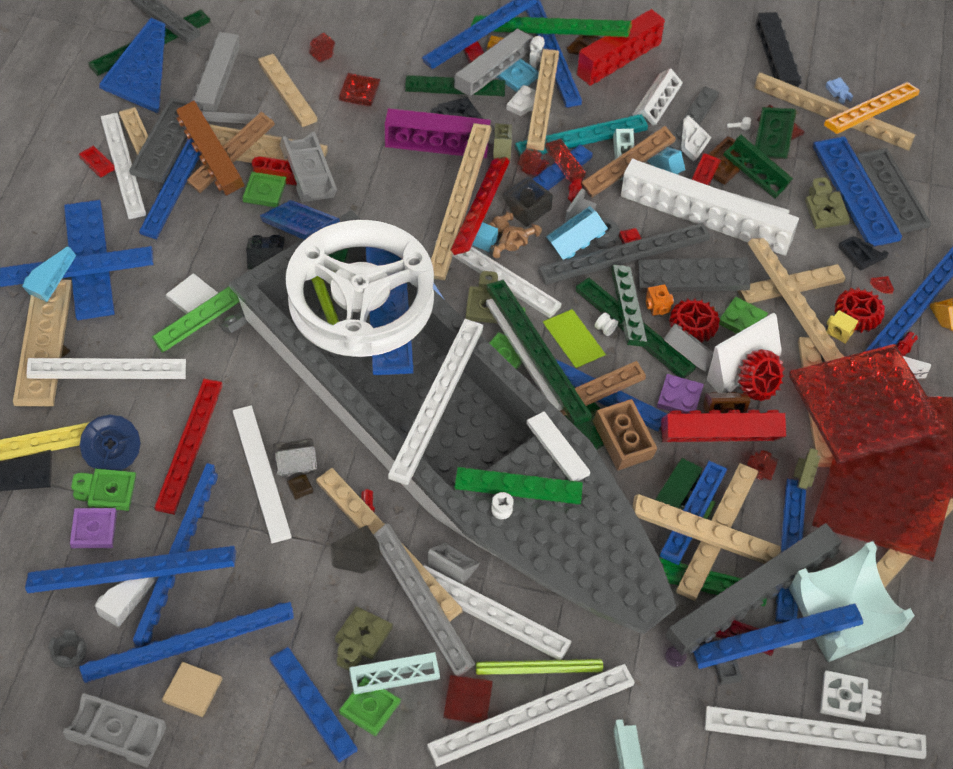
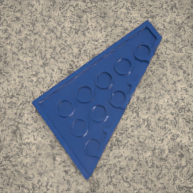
[99,18,166,114]

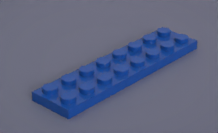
[813,136,902,246]
[64,200,115,320]
[260,200,340,240]
[366,247,413,375]

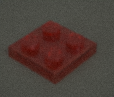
[339,73,380,107]
[443,675,493,723]

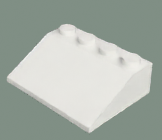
[707,313,782,393]

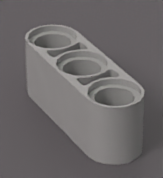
[664,324,714,372]

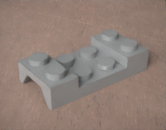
[279,132,337,202]
[63,693,166,767]

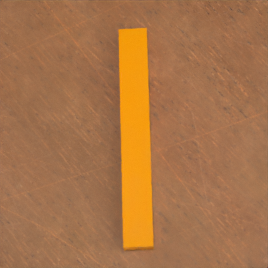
[824,82,920,134]

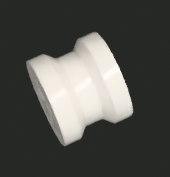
[595,313,618,336]
[492,492,513,519]

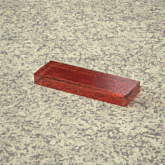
[545,138,586,182]

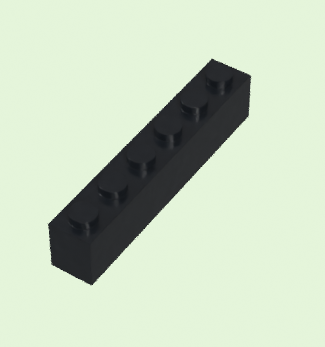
[756,12,802,87]

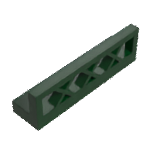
[723,134,793,199]

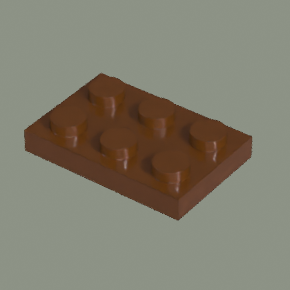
[697,136,748,185]

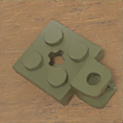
[805,177,850,229]
[466,271,498,324]
[793,448,820,490]
[335,606,393,671]

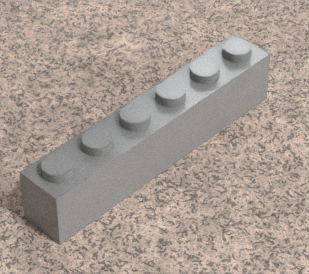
[454,29,533,96]
[192,32,240,112]

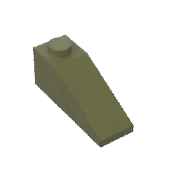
[493,123,512,160]

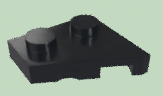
[838,236,889,271]

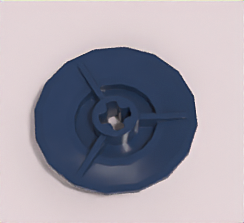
[79,415,141,471]

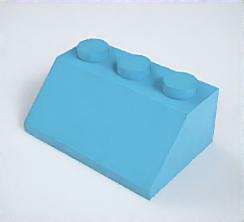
[546,206,608,260]

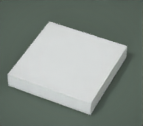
[166,273,218,314]

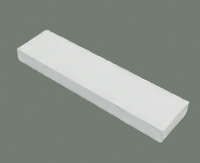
[527,412,590,482]

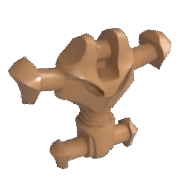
[488,211,542,258]

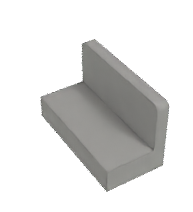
[565,189,596,223]

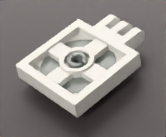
[820,671,882,722]

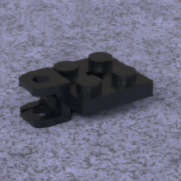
[431,97,483,119]

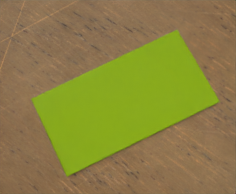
[543,309,606,368]

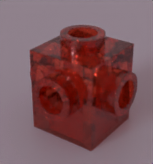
[309,32,336,63]
[517,149,549,176]
[747,450,779,480]

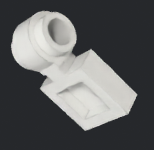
[530,36,544,68]

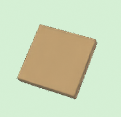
[162,662,222,717]

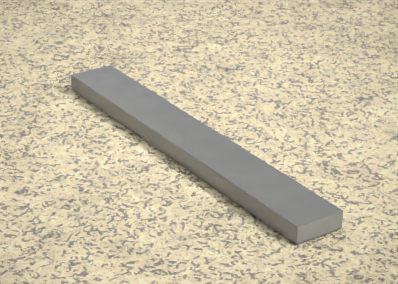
[372,524,475,677]

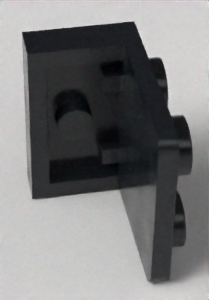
[246,235,285,269]

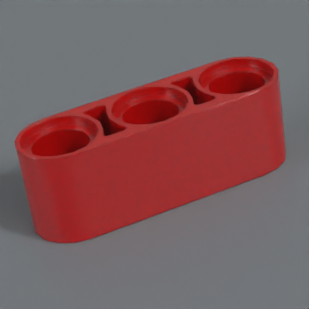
[252,156,297,185]

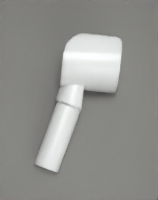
[727,117,751,131]

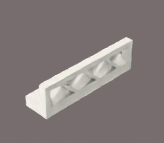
[632,68,683,126]

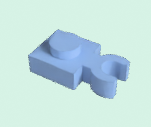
[825,77,853,104]

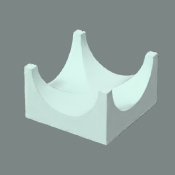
[789,541,914,663]

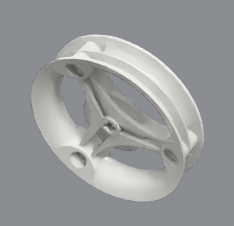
[286,220,434,357]

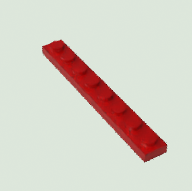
[451,157,510,255]

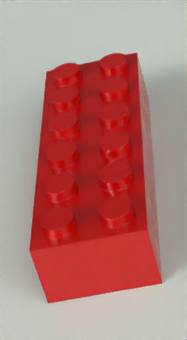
[577,9,665,86]
[661,410,786,442]

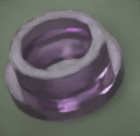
[665,646,687,667]

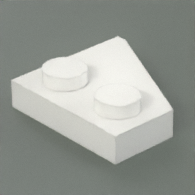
[506,85,536,116]
[681,115,712,161]

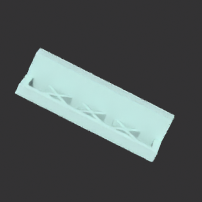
[350,652,440,694]
[613,719,644,769]

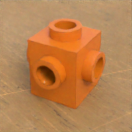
[646,284,674,316]

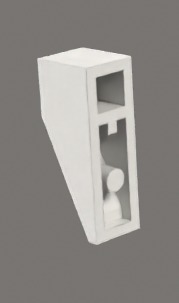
[95,577,158,628]

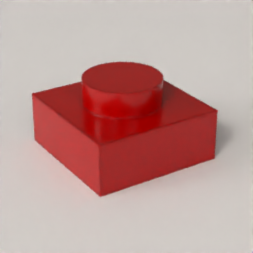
[619,228,641,244]

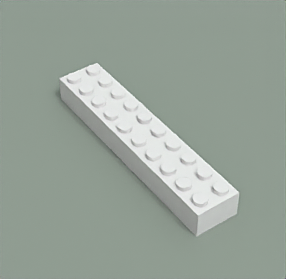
[621,159,799,256]

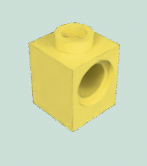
[826,311,858,344]

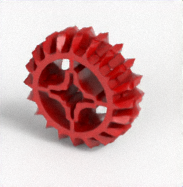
[834,287,885,333]
[669,298,720,343]
[737,349,785,401]

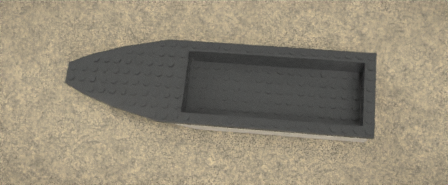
[229,210,676,634]

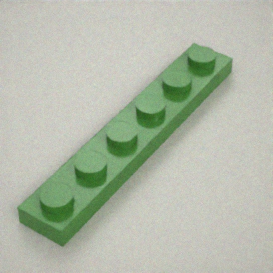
[152,286,240,352]

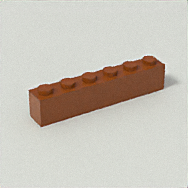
[176,100,245,196]

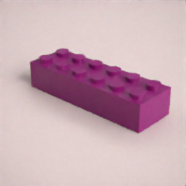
[385,108,491,159]

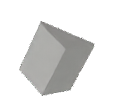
[428,543,480,585]

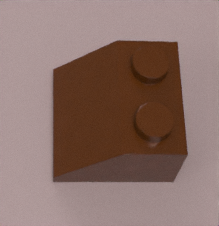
[703,392,751,414]

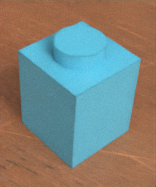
[472,222,498,252]

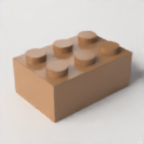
[593,399,658,471]

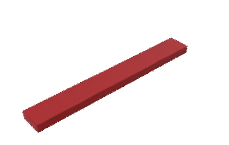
[155,378,223,515]

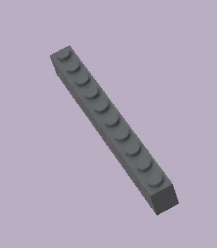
[666,523,842,656]

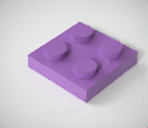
[657,374,704,414]
[70,508,117,548]

